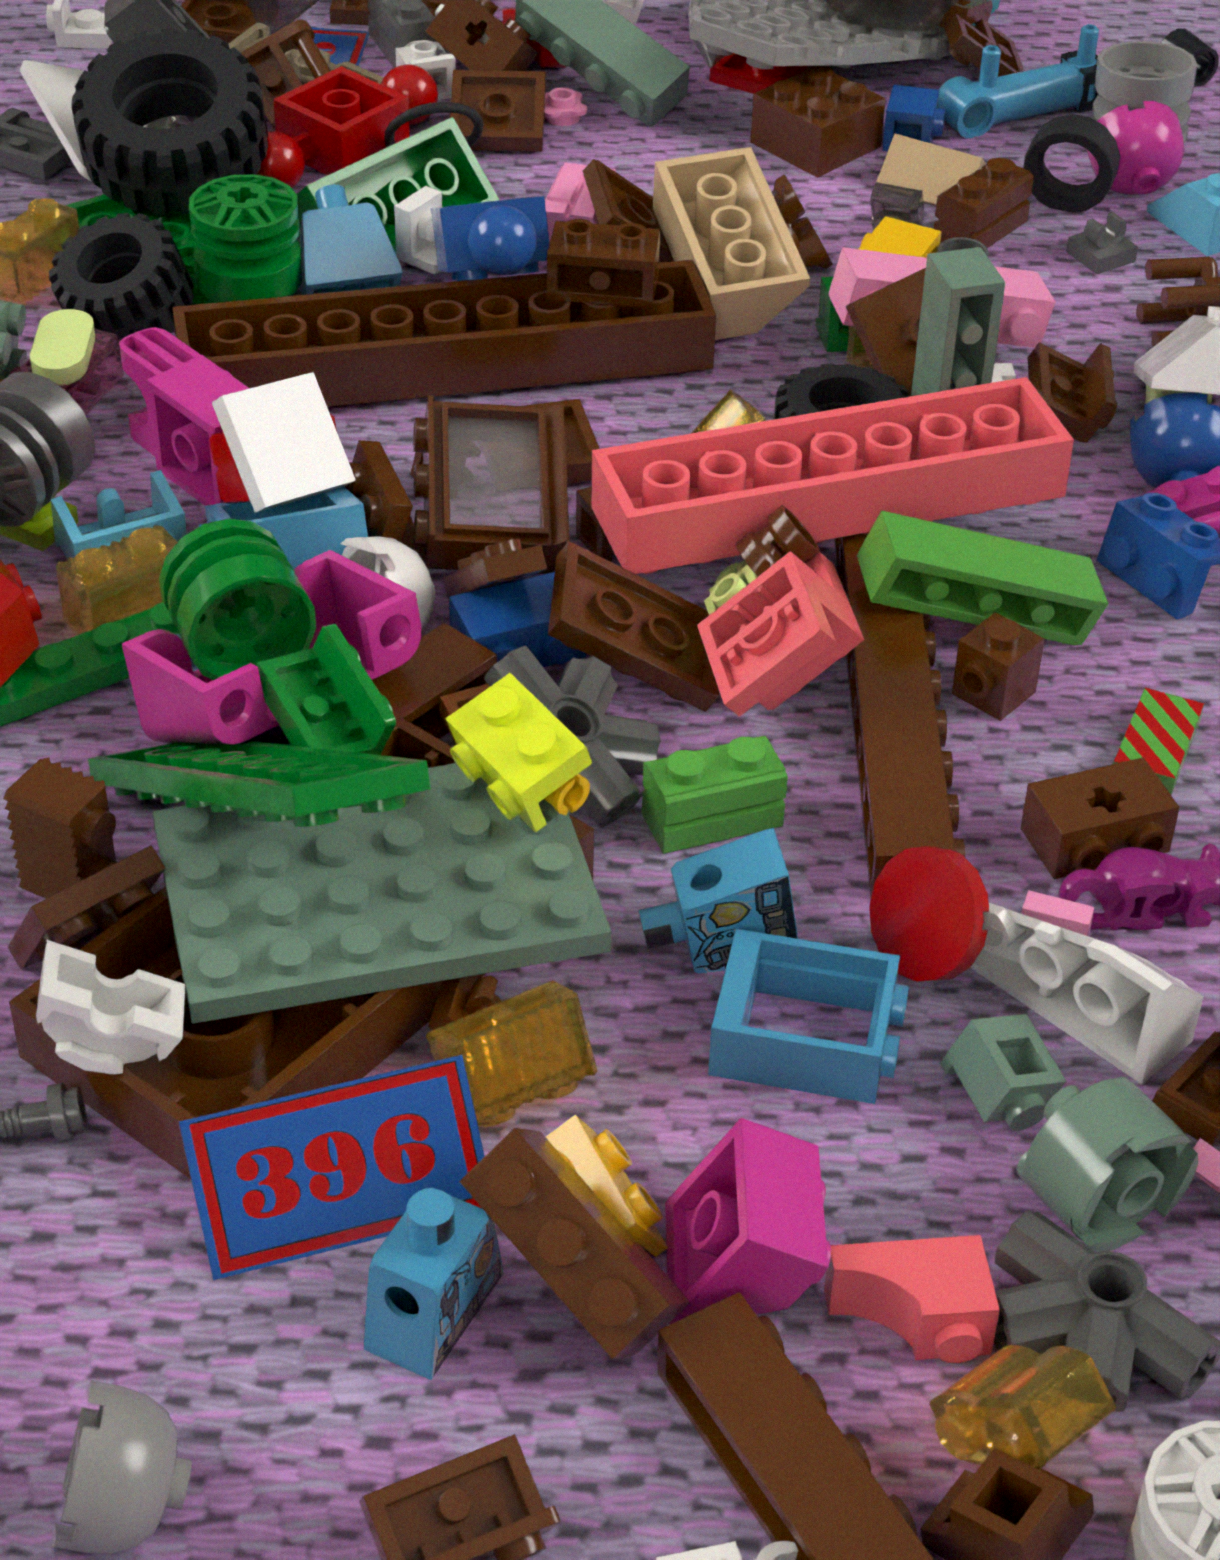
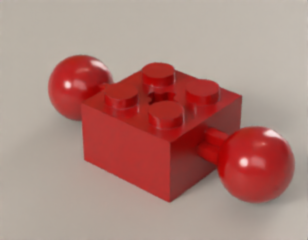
[256,64,438,189]

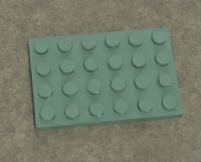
[152,763,612,1024]

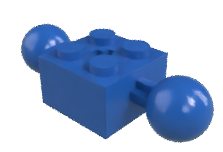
[431,196,550,281]

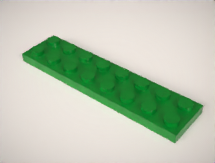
[88,741,431,827]

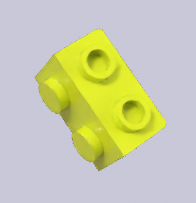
[446,673,592,833]

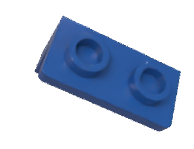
[1096,493,1220,619]

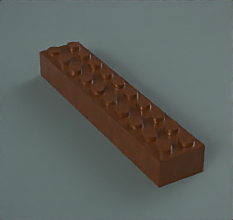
[172,260,716,407]

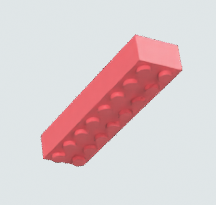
[592,377,1074,574]

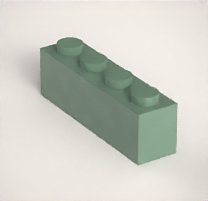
[515,0,690,127]
[911,247,1006,396]

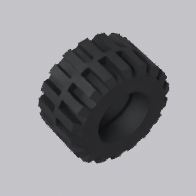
[49,213,194,354]
[774,363,909,419]

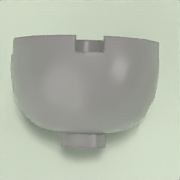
[52,1380,192,1554]

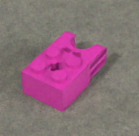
[119,327,250,506]

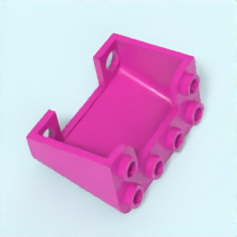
[122,550,422,745]

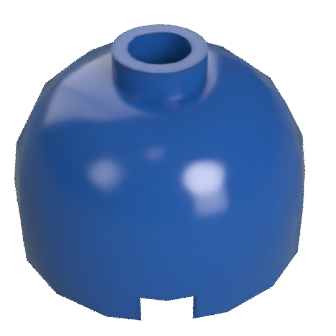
[1130,392,1220,488]

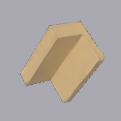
[876,134,986,206]

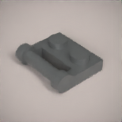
[0,108,72,180]

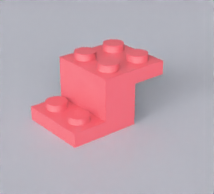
[697,551,865,717]

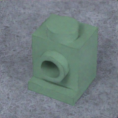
[940,1014,1067,1131]

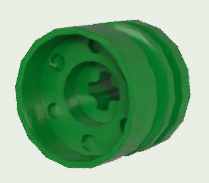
[189,174,302,303]
[159,518,316,680]

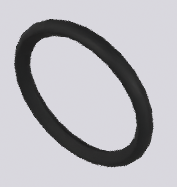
[384,102,484,147]

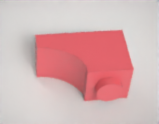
[824,1235,1000,1363]

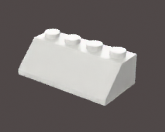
[1133,306,1220,395]

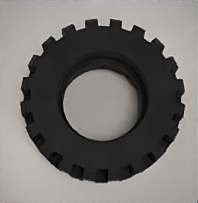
[71,28,268,216]

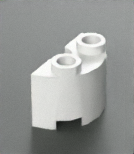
[36,940,185,1075]

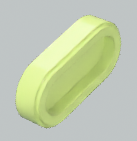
[30,309,96,386]

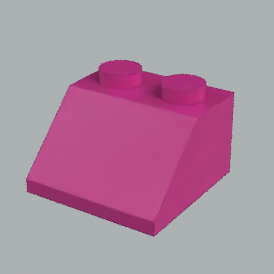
[665,1118,831,1324]

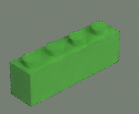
[857,510,1109,645]

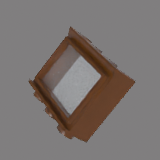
[413,395,570,574]

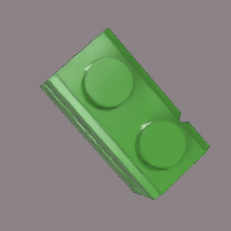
[642,736,788,854]

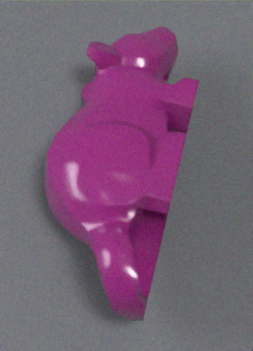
[1058,843,1220,931]

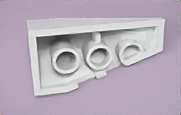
[970,903,1204,1084]

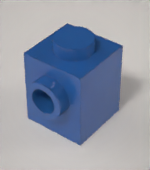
[882,84,946,152]

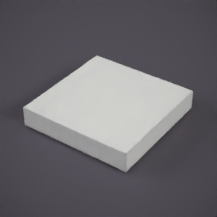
[212,372,356,513]

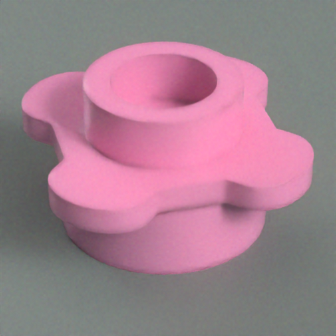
[544,87,587,126]

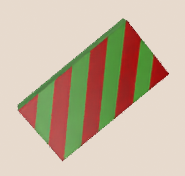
[1113,687,1205,795]

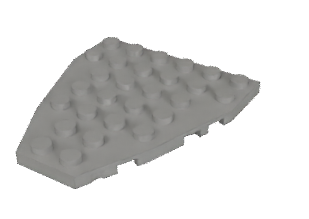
[688,0,975,69]

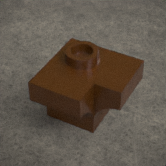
[920,1447,1094,1560]

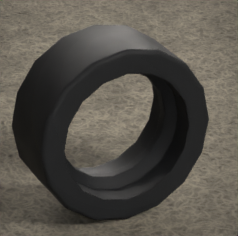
[1023,114,1120,213]

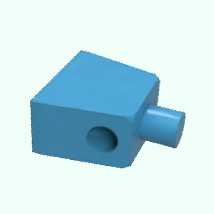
[300,184,403,295]

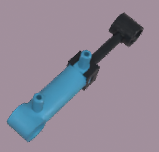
[938,24,1219,139]

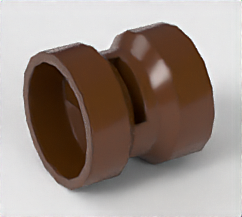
[736,505,820,576]

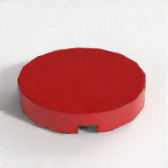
[869,846,989,982]

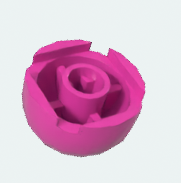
[1087,101,1185,194]

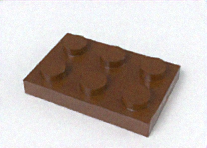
[548,541,719,712]

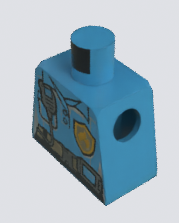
[638,828,798,974]
[364,1187,503,1380]

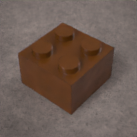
[750,66,886,178]

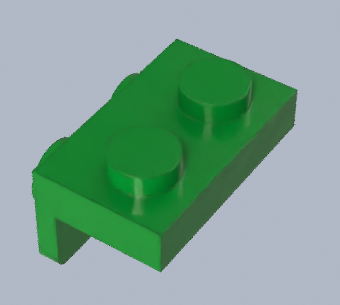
[256,624,396,755]

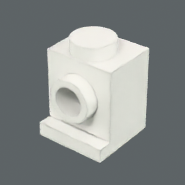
[396,40,456,100]

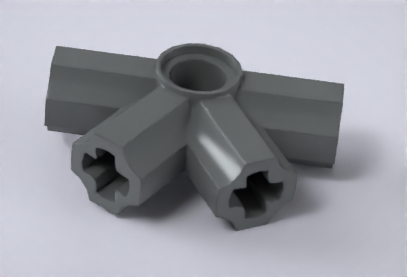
[484,645,661,828]
[994,1210,1220,1419]

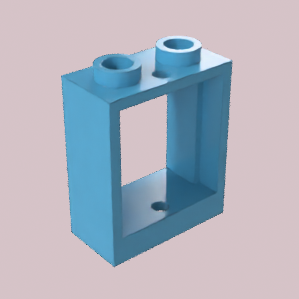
[198,487,368,569]
[708,929,909,1104]

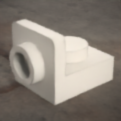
[46,0,112,48]
[394,186,442,274]

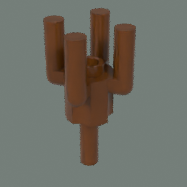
[1136,256,1220,347]

